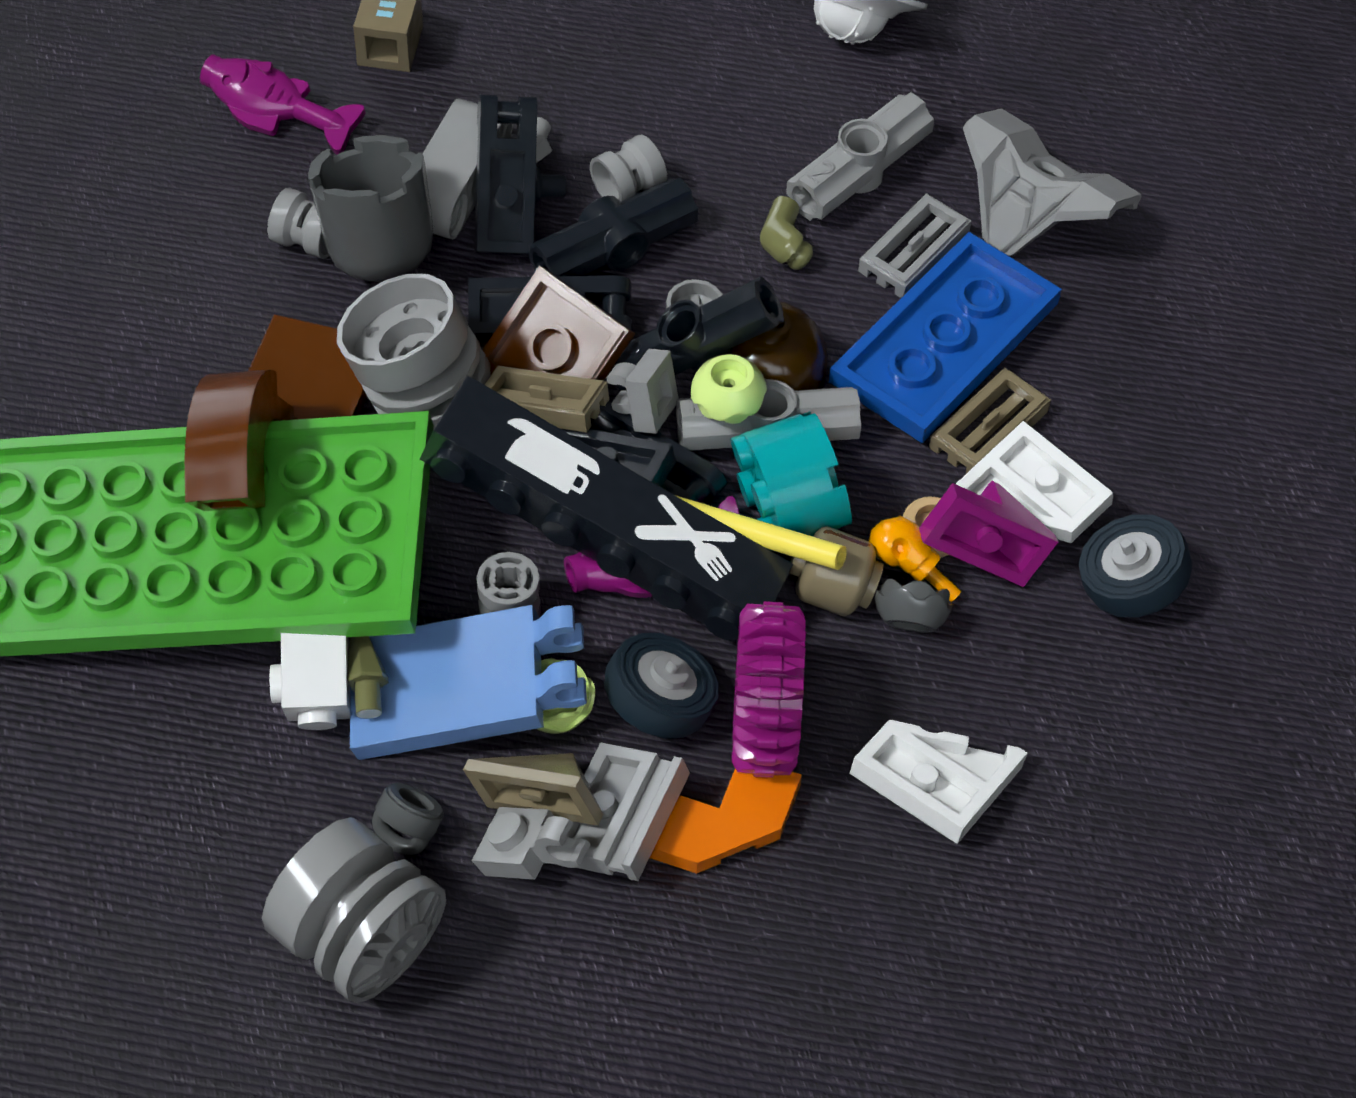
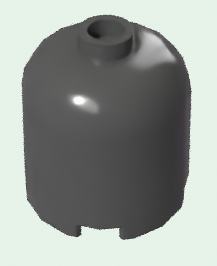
[308,135,433,283]

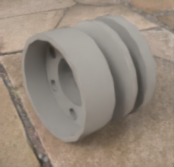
[337,274,491,428]
[262,817,446,1003]

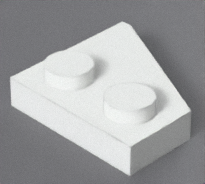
[956,421,1113,543]
[850,720,1027,844]

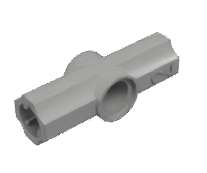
[786,92,934,221]
[676,379,861,450]

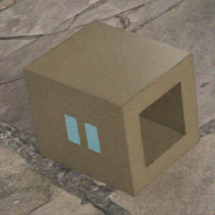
[353,0,423,72]

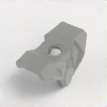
[963,108,1141,256]

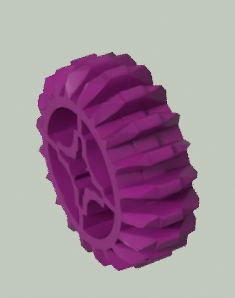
[732,601,806,778]

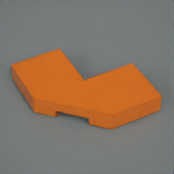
[650,769,802,874]

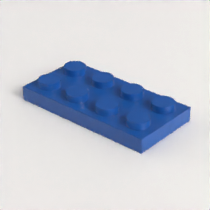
[829,232,1062,443]

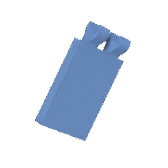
[350,605,587,760]

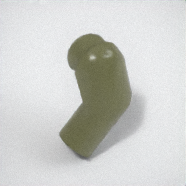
[760,196,813,270]

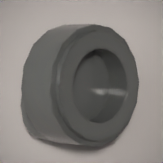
[372,783,445,855]

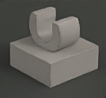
[607,349,679,434]

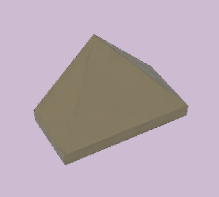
[463,753,603,826]

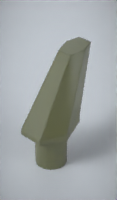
[347,636,389,719]

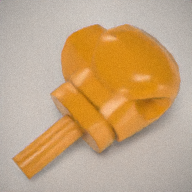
[869,516,961,602]

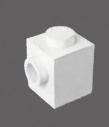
[269,633,350,730]

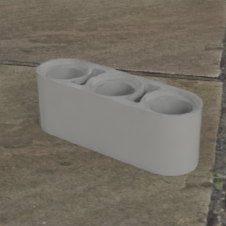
[423,98,513,240]

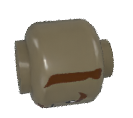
[789,526,884,616]

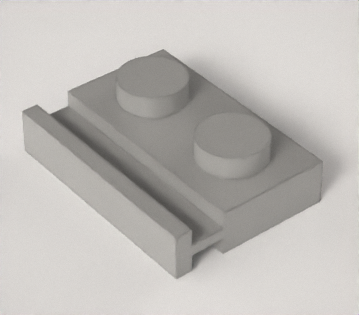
[567,742,690,881]

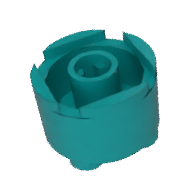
[730,411,852,551]

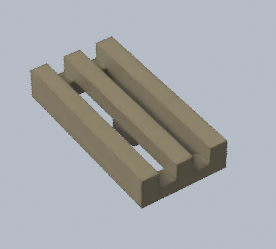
[484,366,609,433]
[929,368,1051,474]

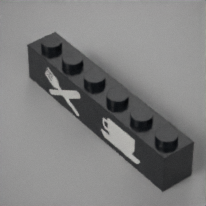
[419,375,793,643]

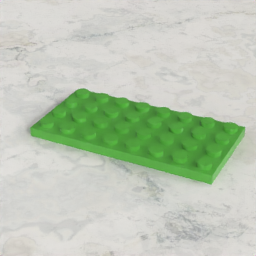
[0,411,434,657]

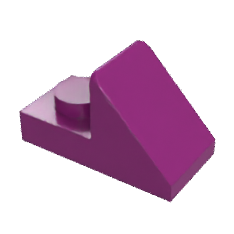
[919,481,1058,587]

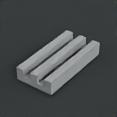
[858,193,971,298]

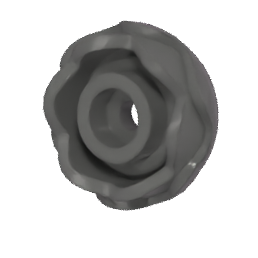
[875,579,954,633]

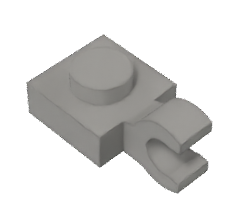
[472,807,590,880]

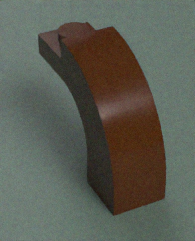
[184,370,294,511]

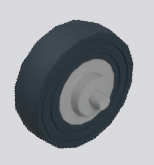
[1079,514,1193,617]
[604,633,718,739]

